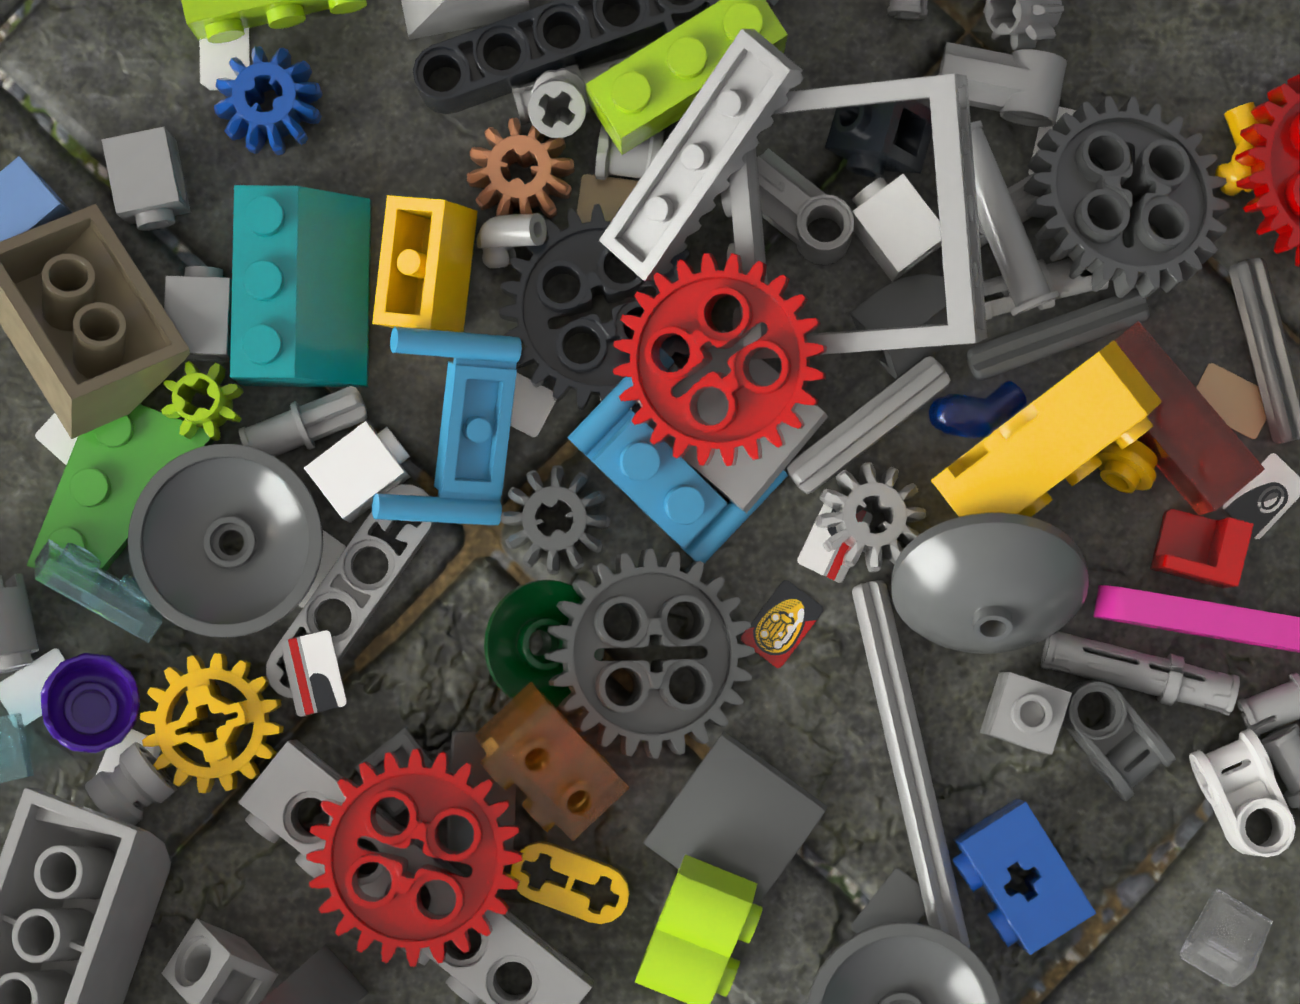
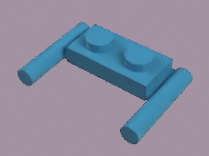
[372,327,522,525]
[567,348,788,564]

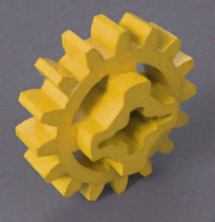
[140,653,284,793]

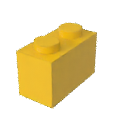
[372,195,478,332]

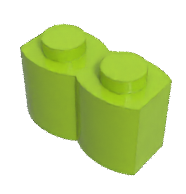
[635,854,763,1004]

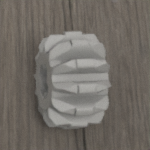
[815,462,926,572]

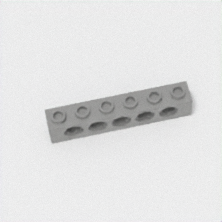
[238,739,594,1004]

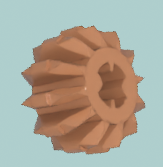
[467,118,575,219]

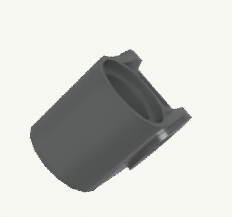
[1062,679,1176,802]

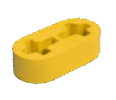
[511,841,629,924]

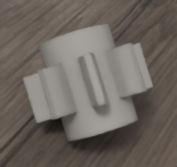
[984,0,1064,50]

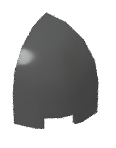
[850,274,948,380]

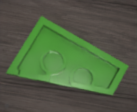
[26,404,215,589]

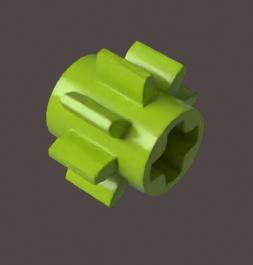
[161,361,244,441]

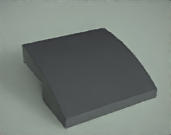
[643,731,828,905]

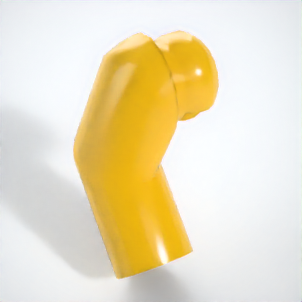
[1215,102,1259,196]

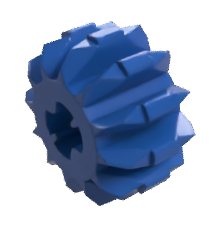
[214,46,323,155]

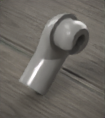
[476,213,547,268]

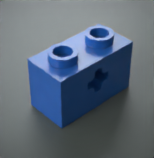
[952,798,1096,955]

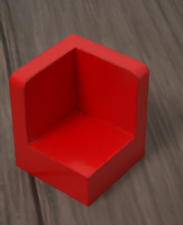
[1150,509,1254,589]

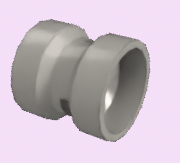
[85,742,177,826]

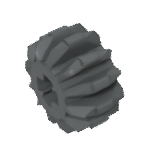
[501,465,610,575]

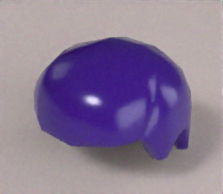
[41,653,140,753]

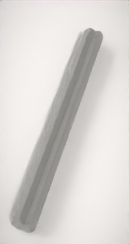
[852,580,970,949]

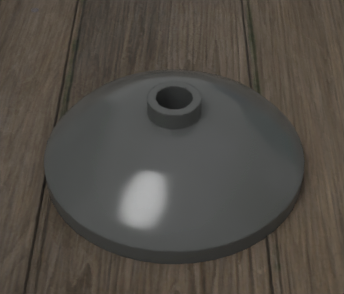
[128,444,323,638]
[891,513,1089,654]
[807,922,1001,1004]

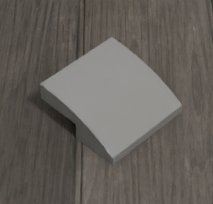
[647,330,828,514]

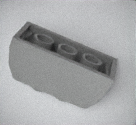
[0,788,171,1004]

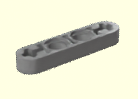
[266,484,436,698]

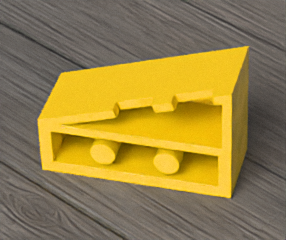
[931,340,1162,517]

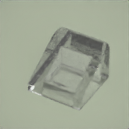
[1179,889,1273,987]

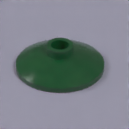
[484,580,605,708]

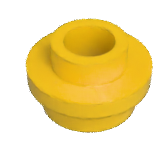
[1096,440,1158,493]

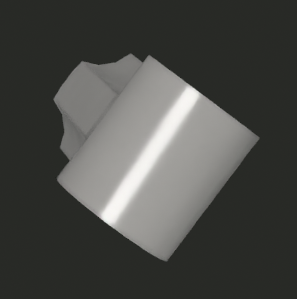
[938,42,1067,127]
[757,148,854,265]

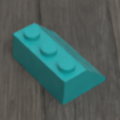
[230,185,372,387]

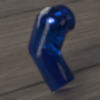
[929,381,1027,439]

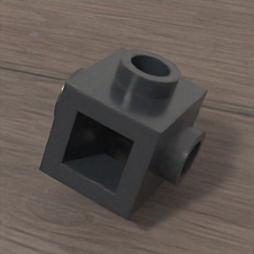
[825,81,932,179]

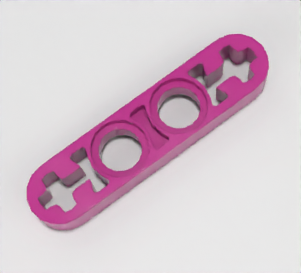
[1094,585,1300,653]

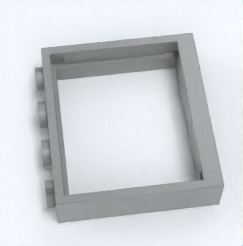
[721,74,987,360]

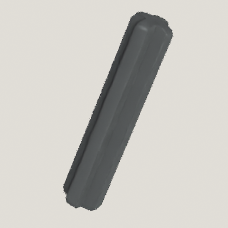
[1229,258,1300,444]
[966,289,1150,381]

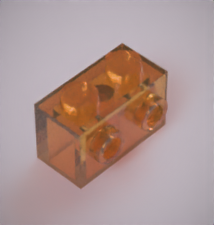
[475,682,630,841]

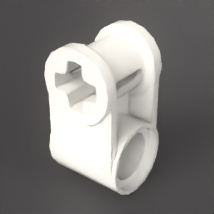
[1189,728,1296,857]

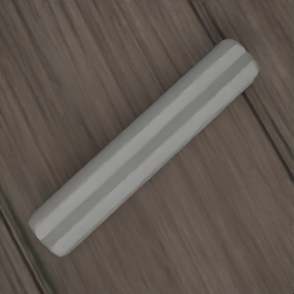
[786,356,951,494]

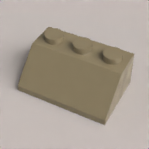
[0,204,190,439]

